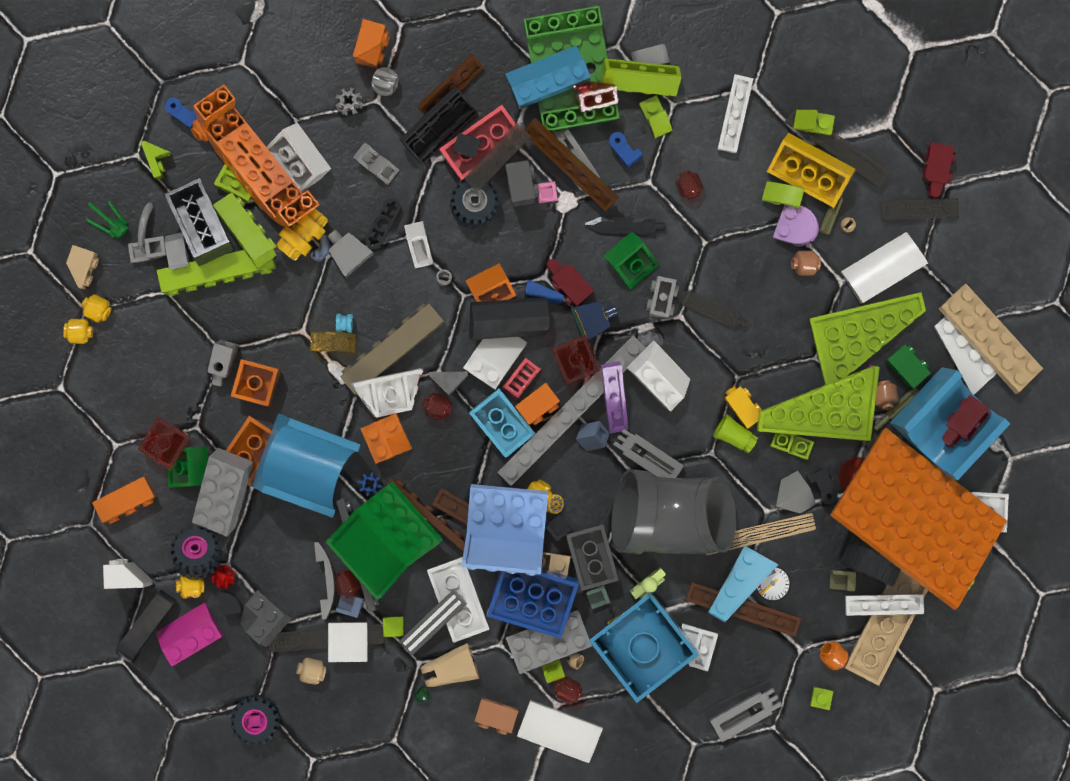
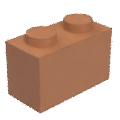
[474,697,518,735]

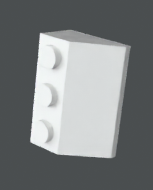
[267,123,331,192]
[627,340,690,412]
[103,559,153,589]

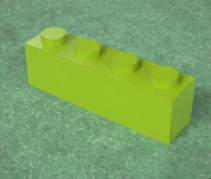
[600,58,681,96]
[213,193,277,268]

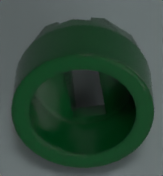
[413,686,430,703]

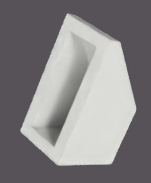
[404,221,433,268]

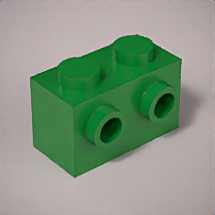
[885,345,931,389]

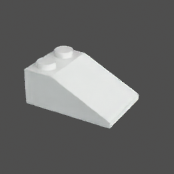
[463,337,527,390]

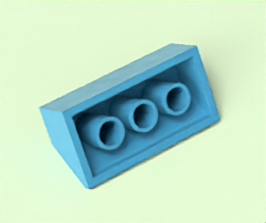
[505,46,591,109]

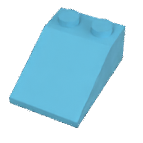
[469,388,536,458]

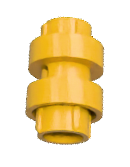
[277,209,328,260]

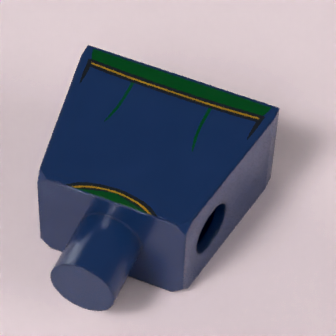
[570,301,618,343]

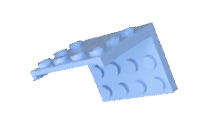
[462,484,548,575]

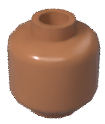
[791,251,821,276]
[875,380,899,410]

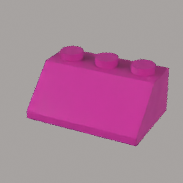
[155,602,225,666]

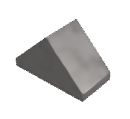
[429,371,468,396]

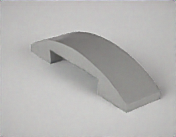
[314,542,336,620]

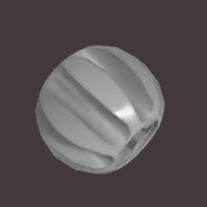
[372,67,398,96]
[335,87,363,116]

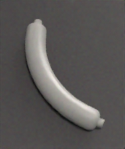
[138,203,153,248]

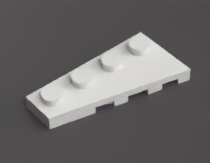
[934,317,997,395]

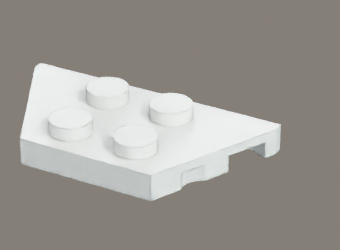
[351,368,423,418]

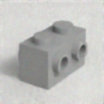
[646,276,679,319]

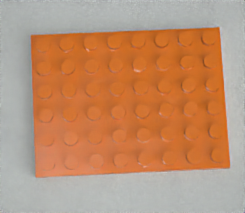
[830,428,1007,610]

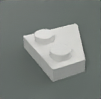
[682,624,718,671]

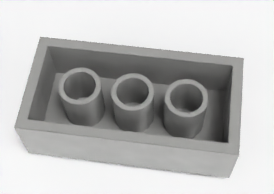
[192,448,253,537]
[506,609,592,674]

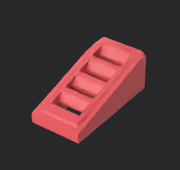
[502,358,541,401]

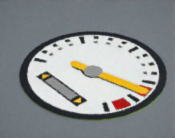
[756,566,791,602]

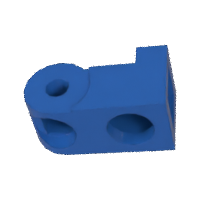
[165,98,197,129]
[609,132,643,169]

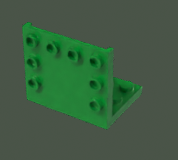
[325,481,443,600]

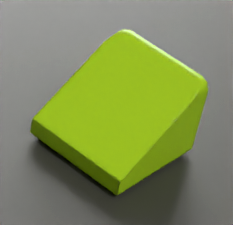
[383,616,404,637]

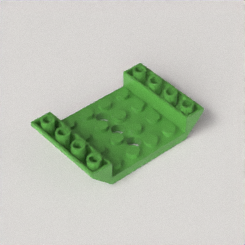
[524,6,619,131]

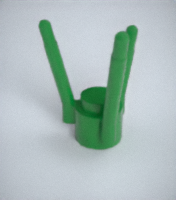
[86,201,129,239]

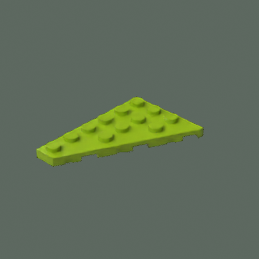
[809,292,926,385]
[757,366,880,441]

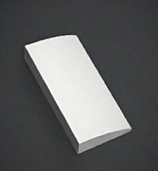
[841,232,928,304]
[517,700,603,763]

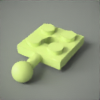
[630,567,666,599]

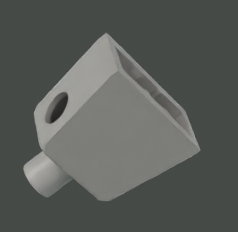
[328,230,373,278]
[208,340,239,386]

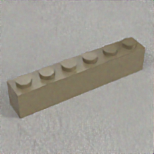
[340,304,445,395]

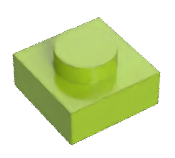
[542,659,565,683]
[810,687,833,710]

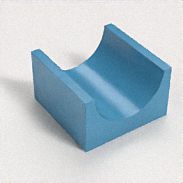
[890,367,1010,480]
[251,413,360,518]
[589,592,700,703]

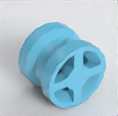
[336,314,353,333]

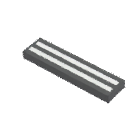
[399,589,467,655]

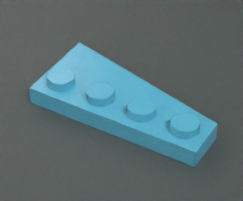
[708,546,778,622]

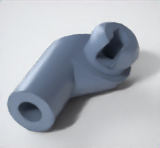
[311,235,330,262]

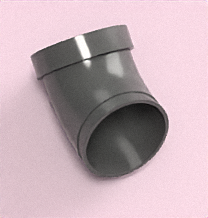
[611,469,736,555]

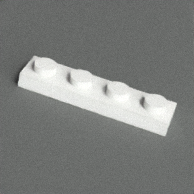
[718,74,753,154]
[845,594,924,616]

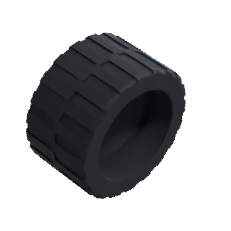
[840,534,901,587]

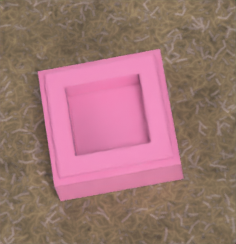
[537,181,558,203]

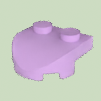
[773,205,819,247]

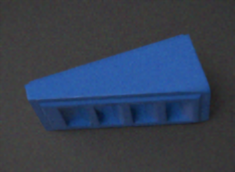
[524,279,564,304]

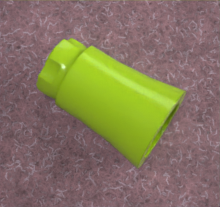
[713,414,758,453]

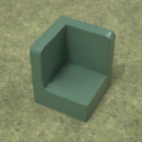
[585,585,610,609]

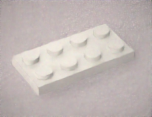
[427,557,489,643]

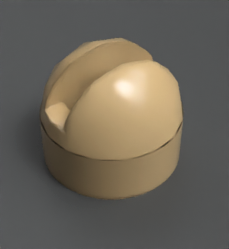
[840,217,856,233]
[567,653,584,669]

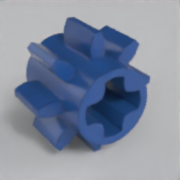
[358,472,382,496]

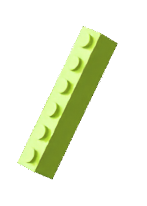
[157,250,276,296]

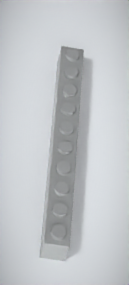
[497,336,645,486]

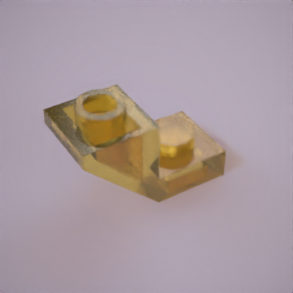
[310,332,356,354]

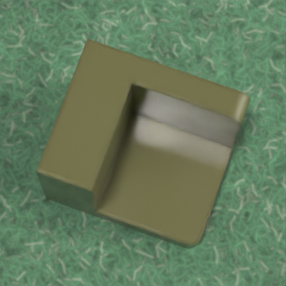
[829,570,856,591]

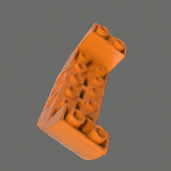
[193,85,320,227]

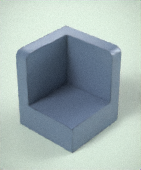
[576,421,610,451]
[336,592,364,618]

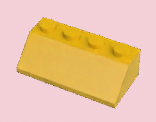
[767,133,856,208]

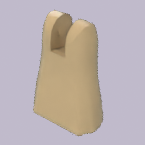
[421,643,480,687]

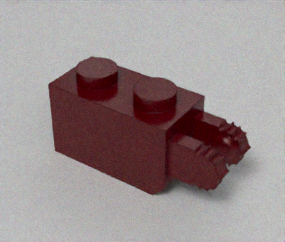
[922,142,956,199]
[547,258,594,307]
[942,395,992,449]

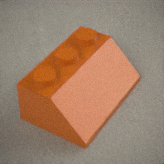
[226,416,272,485]

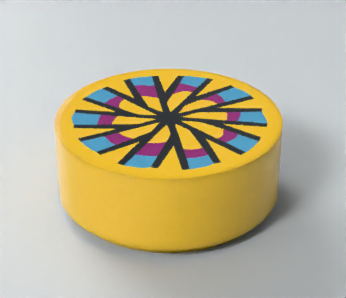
[547,494,564,514]

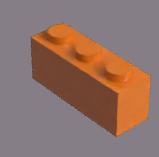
[92,476,157,525]

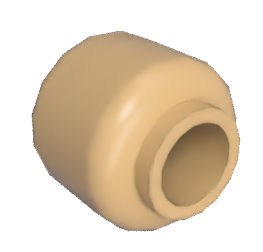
[296,658,326,685]

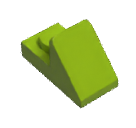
[639,95,672,139]
[793,110,835,136]
[141,141,172,180]

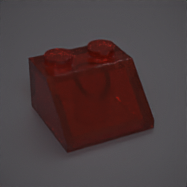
[552,335,601,384]
[138,417,190,470]

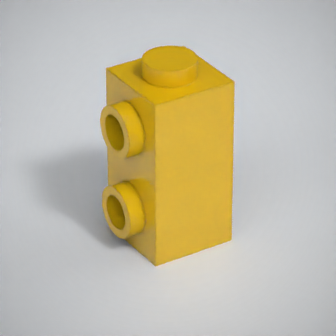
[724,386,762,429]

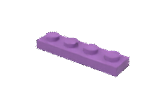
[601,361,628,434]

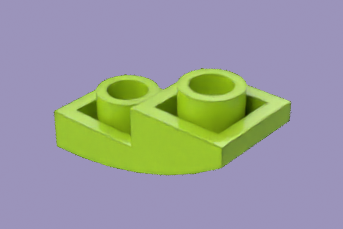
[762,182,804,208]
[771,433,815,460]

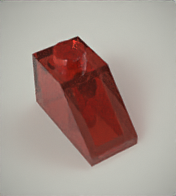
[573,81,618,112]

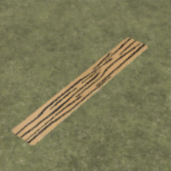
[706,513,816,555]

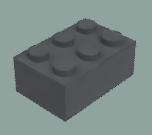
[566,524,619,591]

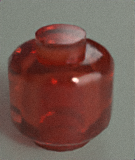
[676,170,704,200]
[422,393,452,420]
[334,569,361,598]
[553,676,583,705]

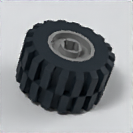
[450,176,499,228]

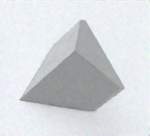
[776,471,816,513]

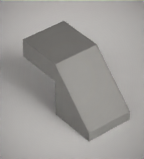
[353,142,399,185]
[165,232,189,270]
[128,236,167,263]

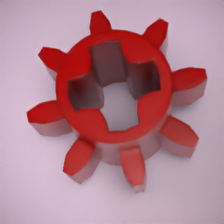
[211,565,235,589]

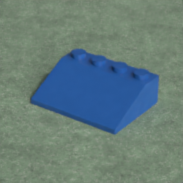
[487,568,579,639]

